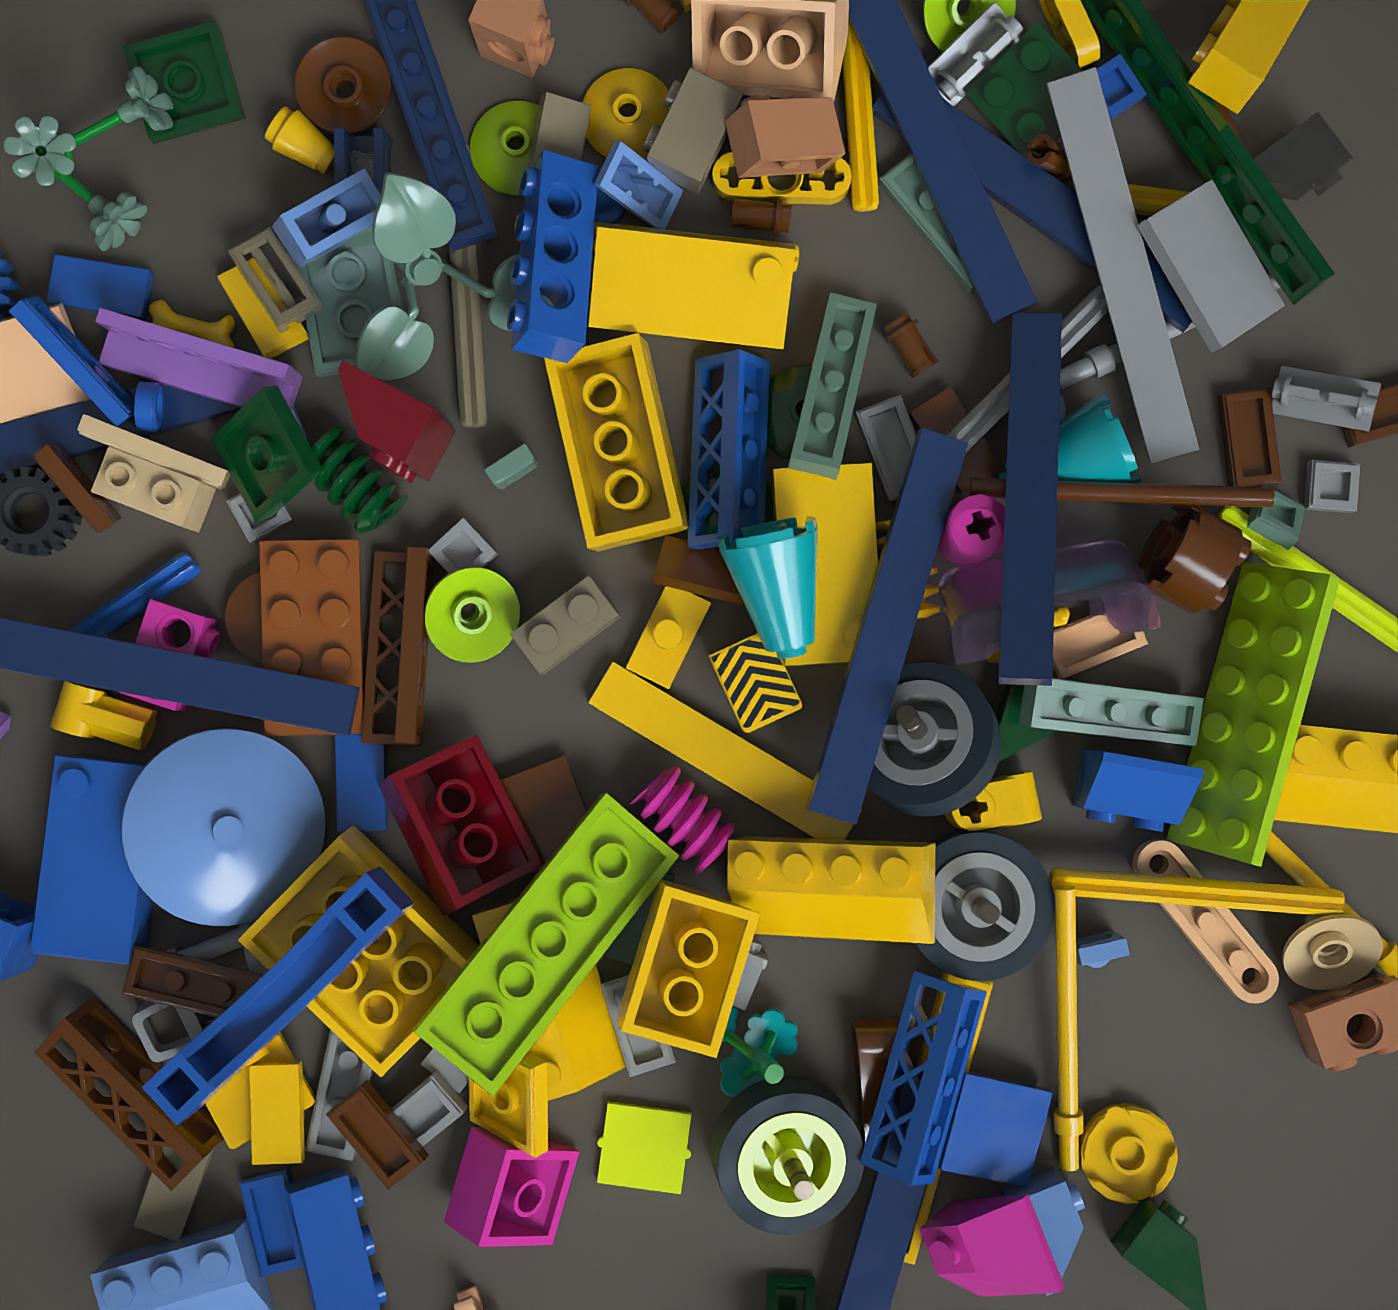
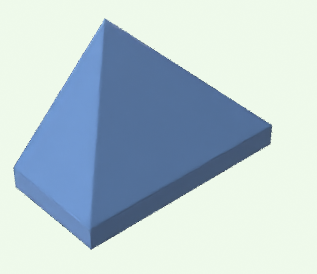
[594,140,684,229]

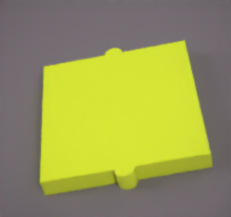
[597,1101,692,1194]

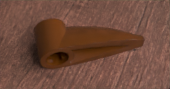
[852,1016,908,1149]

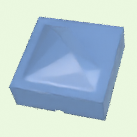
[1076,930,1130,968]

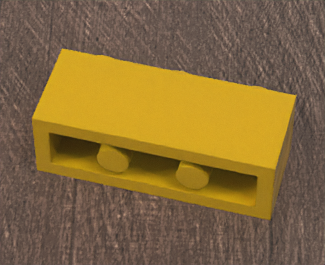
[1188,0,1310,114]

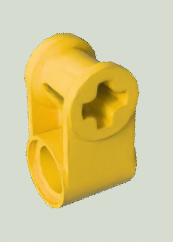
[944,771,1042,831]

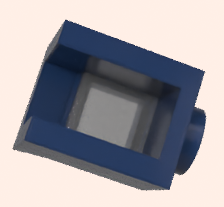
[334,128,393,195]

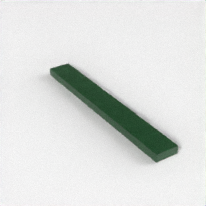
[1081,0,1335,305]

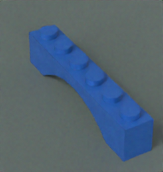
[142,867,414,1125]

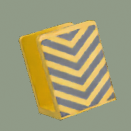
[709,633,802,733]

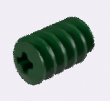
[311,425,408,534]

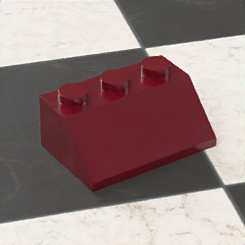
[338,360,455,483]
[378,734,543,916]

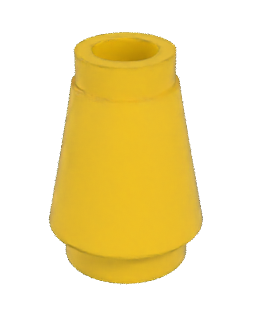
[265,106,335,175]

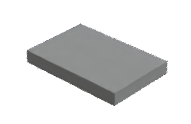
[1137,180,1285,353]

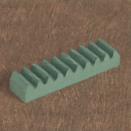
[788,292,877,480]
[1019,678,1204,746]

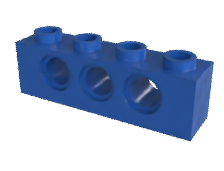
[507,150,599,363]

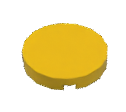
[1079,1103,1178,1204]

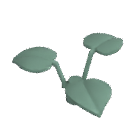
[355,172,553,381]

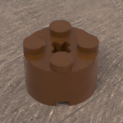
[1135,504,1251,614]

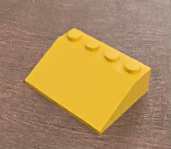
[238,824,479,1077]

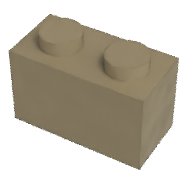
[643,68,743,195]
[510,575,621,675]

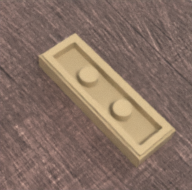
[77,414,230,490]

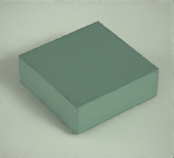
[484,444,538,490]
[1247,485,1305,550]

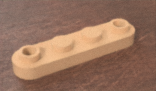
[1132,839,1279,1003]

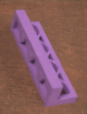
[95,308,303,412]

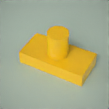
[626,586,711,689]

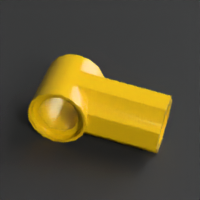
[50,681,157,750]

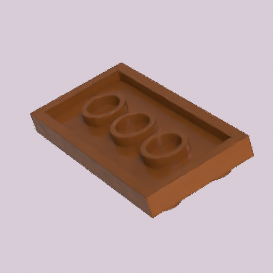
[259,540,365,736]

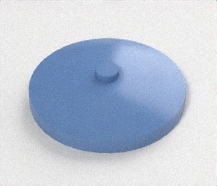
[121,728,325,926]

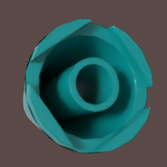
[998,393,1142,483]
[717,516,818,659]

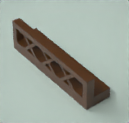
[361,547,434,747]
[34,997,224,1191]

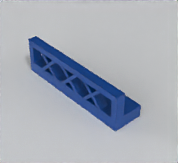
[688,349,770,550]
[860,971,987,1186]

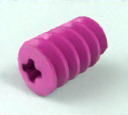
[938,494,1005,565]
[629,766,735,875]

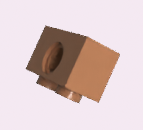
[468,0,555,78]
[1289,972,1398,1071]

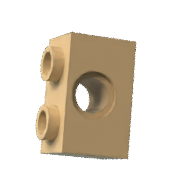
[91,446,217,533]

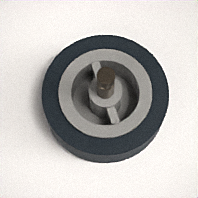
[867,662,1001,816]
[914,830,1055,981]

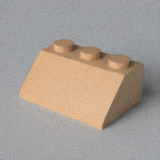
[691,0,849,101]

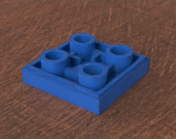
[938,1070,1053,1187]

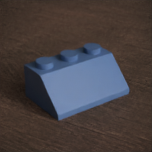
[90,1217,275,1310]

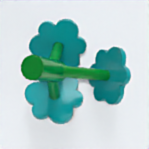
[720,1006,798,1097]

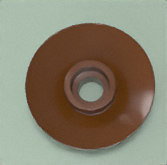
[295,37,392,133]

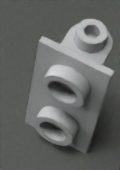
[927,1,1023,106]
[1272,366,1381,432]

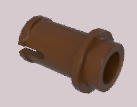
[623,0,681,34]
[1026,133,1072,182]
[731,197,792,237]
[883,313,939,378]

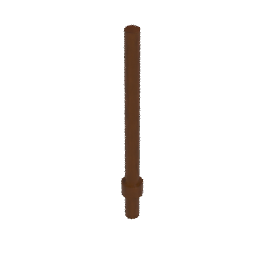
[969,478,1275,508]

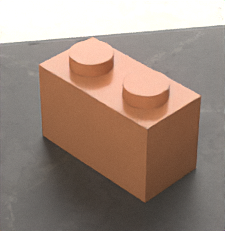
[725,93,845,178]

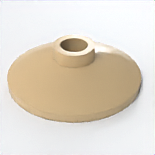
[1282,914,1383,990]

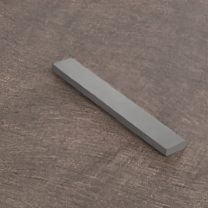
[1047,67,1200,463]

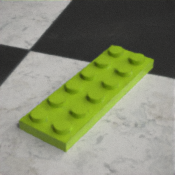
[1166,562,1340,867]
[411,793,679,1096]

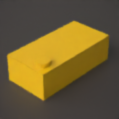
[588,223,796,349]
[544,333,689,552]
[771,463,878,666]

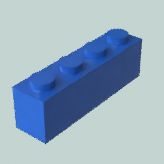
[283,1167,387,1310]

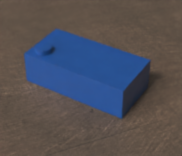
[30,754,154,964]

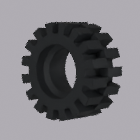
[0,466,82,557]

